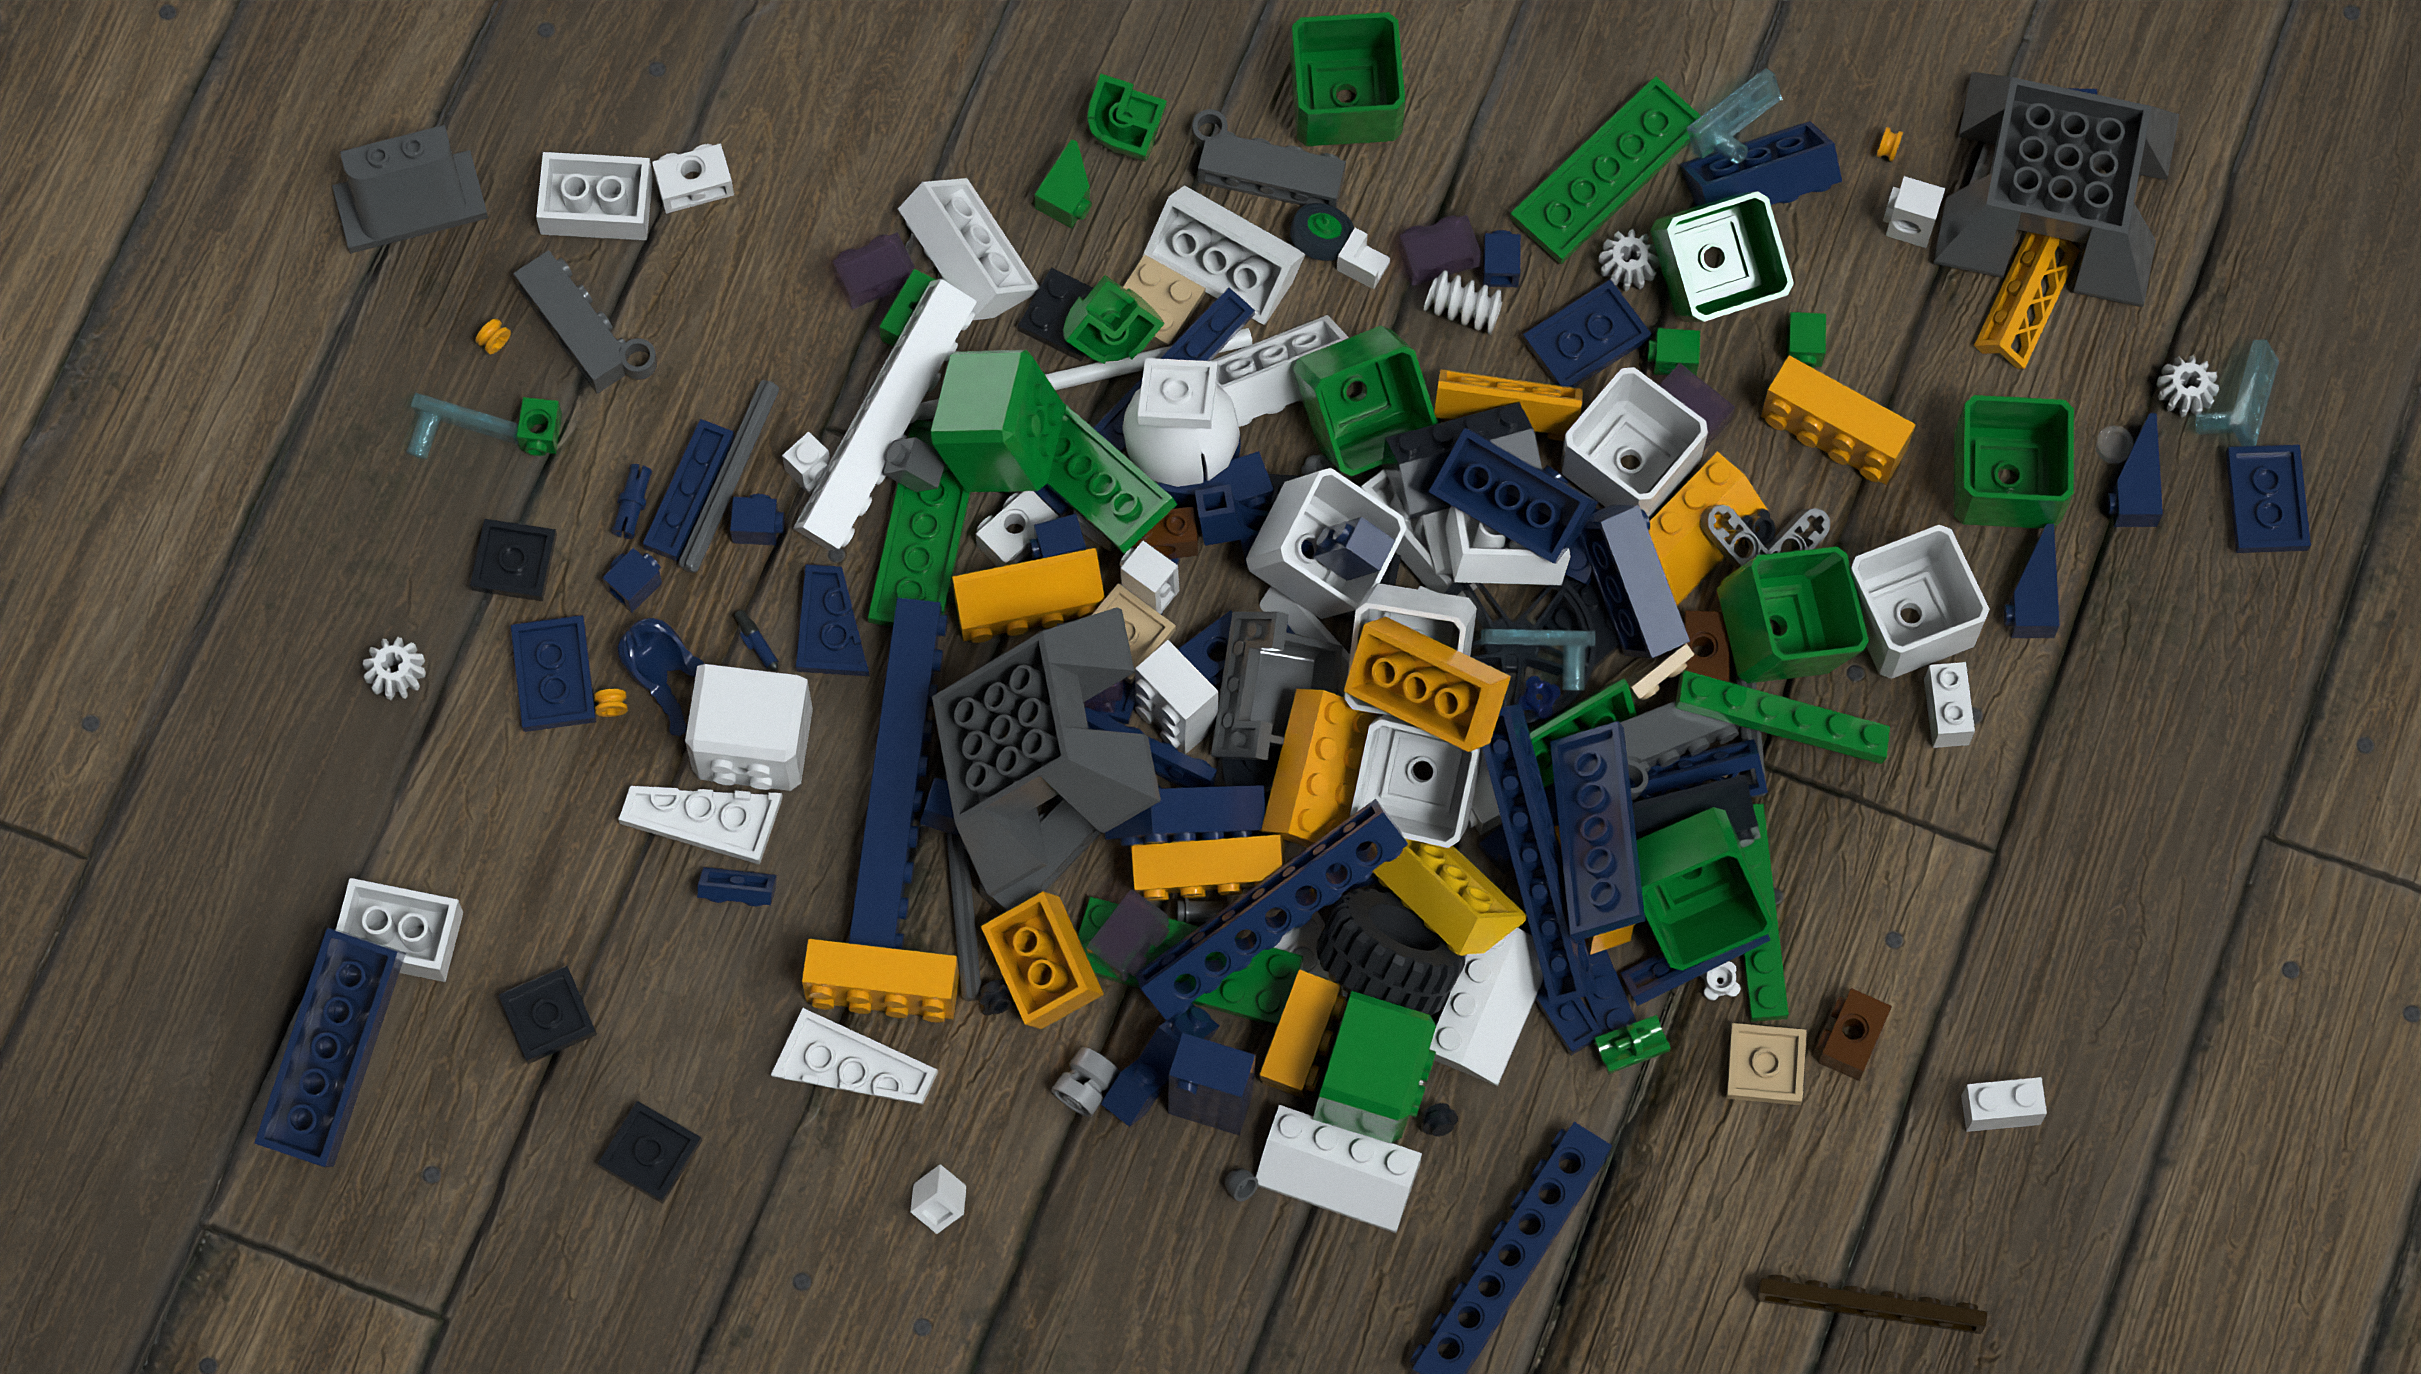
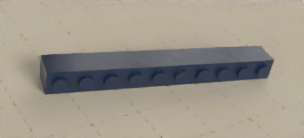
[849,597,948,950]

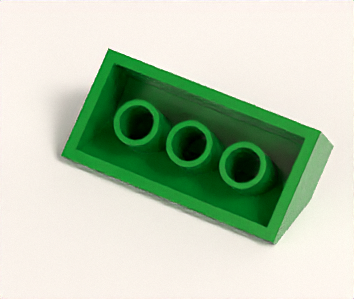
[1529,678,1637,788]

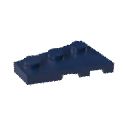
[796,564,870,677]

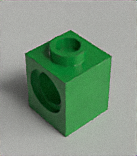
[1786,312,1826,368]
[1647,328,1701,377]
[517,397,562,456]

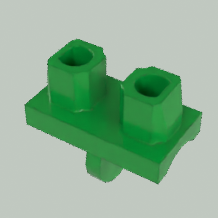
[1594,1015,1671,1075]

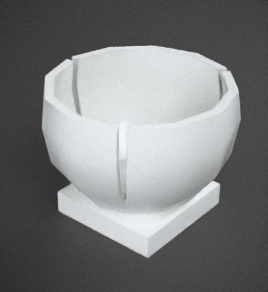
[1123,358,1240,487]

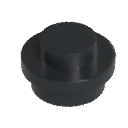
[1421,1103,1458,1137]

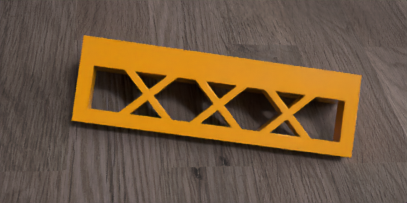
[1974,232,2080,369]

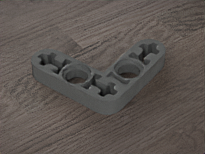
[1700,505,1830,570]

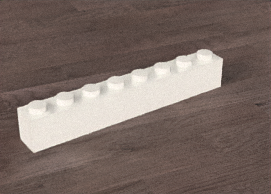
[793,279,977,551]

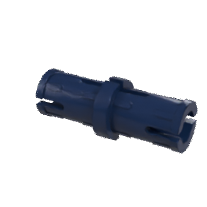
[611,464,653,539]

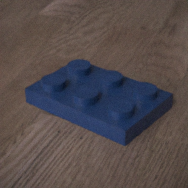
[1522,279,1652,388]
[2226,445,2311,553]
[511,615,597,732]

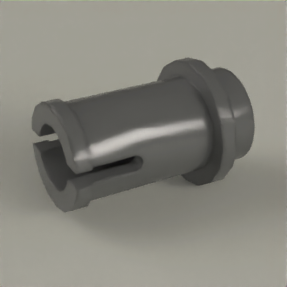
[1176,898,1222,924]

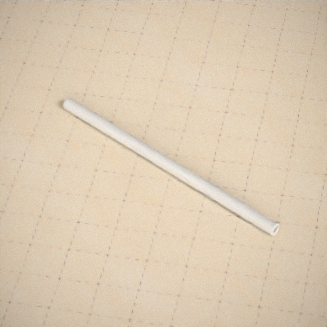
[909,328,1252,424]

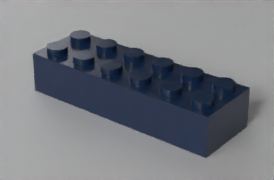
[254,928,406,1167]

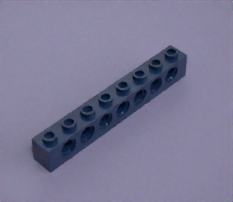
[1482,704,1598,1005]
[1135,799,1408,1021]
[1409,1122,1612,1374]

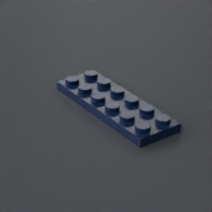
[1550,721,1645,941]

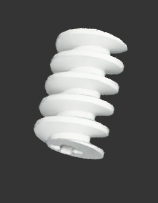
[1424,270,1503,335]

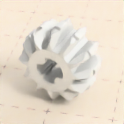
[1599,229,1660,291]
[2156,355,2219,417]
[363,637,426,700]

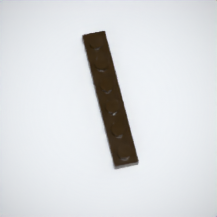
[1756,1275,1988,1334]

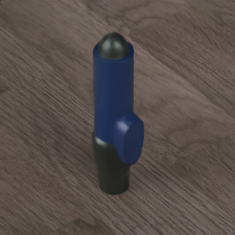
[734,610,779,671]

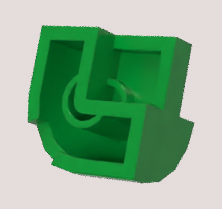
[1087,73,1167,162]
[1063,275,1165,364]

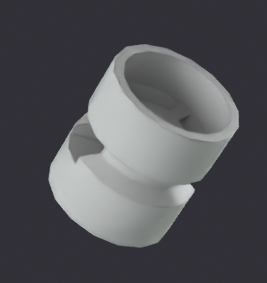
[1051,1046,1120,1117]

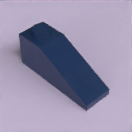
[2107,413,2163,527]
[1157,451,1274,510]
[2004,524,2060,638]

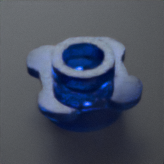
[1518,676,1560,719]

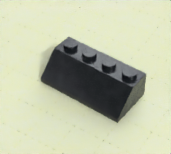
[1382,402,1542,519]
[1632,774,1761,847]

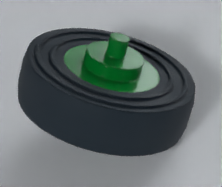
[1290,203,1354,261]

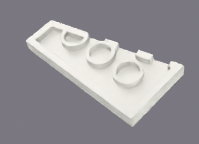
[619,786,783,865]
[771,1008,938,1105]

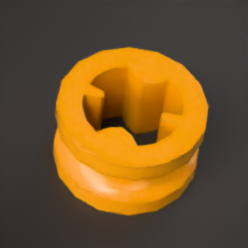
[1876,127,1903,162]
[475,318,511,354]
[594,689,628,717]

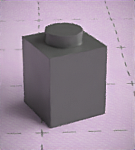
[883,437,945,492]

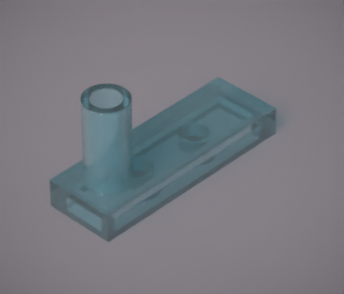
[1687,68,1782,164]
[2196,339,2279,447]
[407,393,519,459]
[1481,629,1595,691]

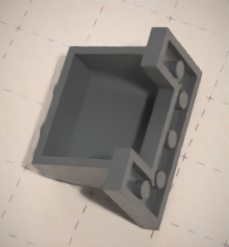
[332,125,488,254]
[1211,612,1343,760]

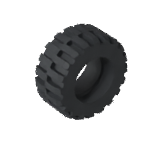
[1316,889,1466,1015]

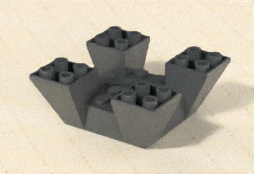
[1933,72,2179,307]
[932,607,1161,897]

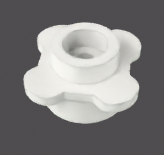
[1700,961,1740,1001]

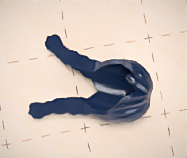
[618,618,705,737]

